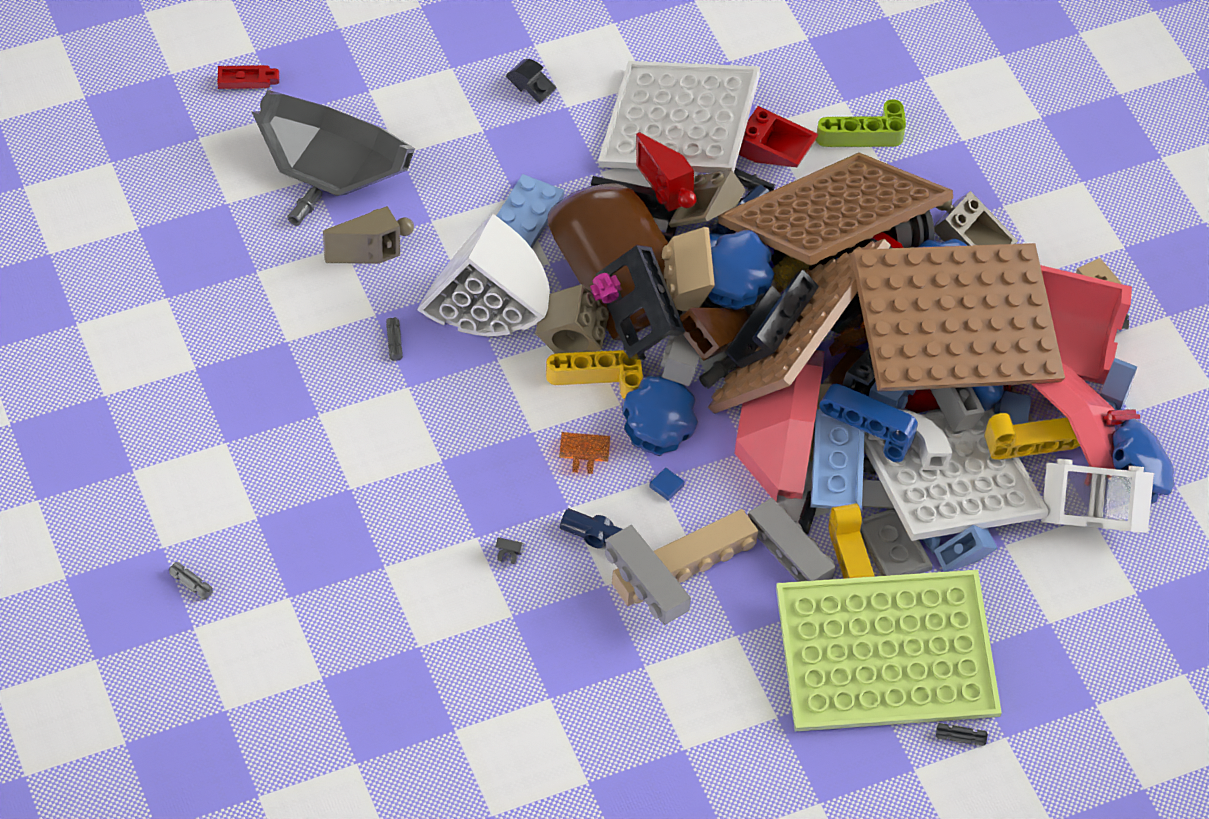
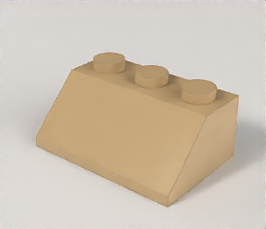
[662,227,715,311]

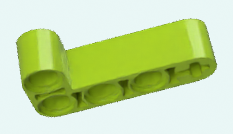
[816,99,906,147]

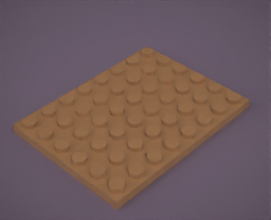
[718,153,953,265]
[708,239,891,414]
[851,243,1065,392]

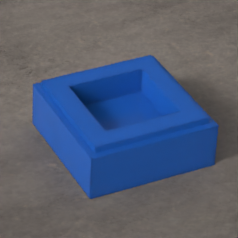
[649,467,685,501]

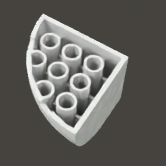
[417,214,550,336]

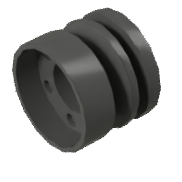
[882,210,935,248]

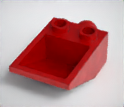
[739,106,819,168]
[636,132,696,211]

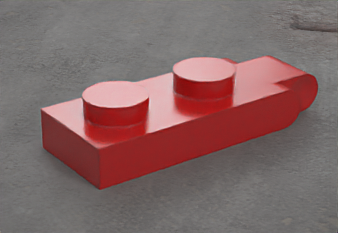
[217,65,279,89]

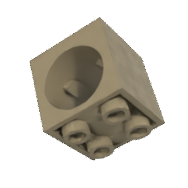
[535,284,609,354]

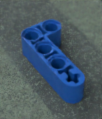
[819,384,918,462]

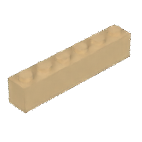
[612,509,758,607]

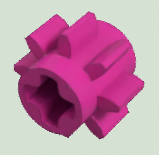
[590,273,622,303]

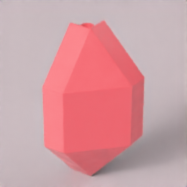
[734,350,825,501]
[1032,364,1115,486]

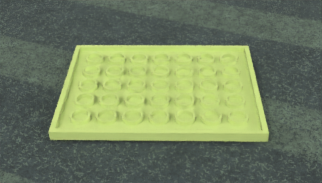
[776,570,1002,732]

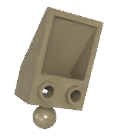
[669,170,745,227]
[934,191,1018,246]
[323,206,414,264]

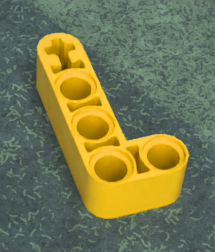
[546,350,643,399]
[984,413,1080,460]
[828,503,875,579]

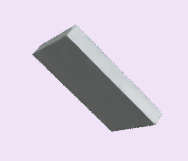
[860,508,933,576]

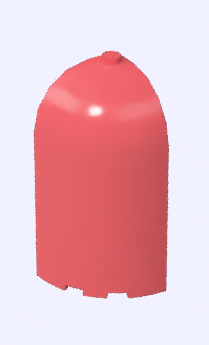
[1040,265,1132,384]

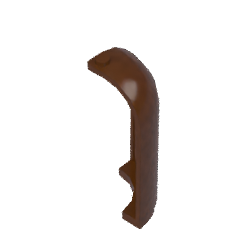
[547,183,682,341]

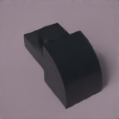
[506,59,557,104]

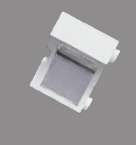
[1041,459,1154,533]

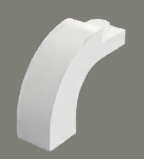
[866,409,952,470]

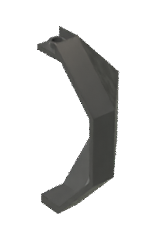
[251,89,415,196]

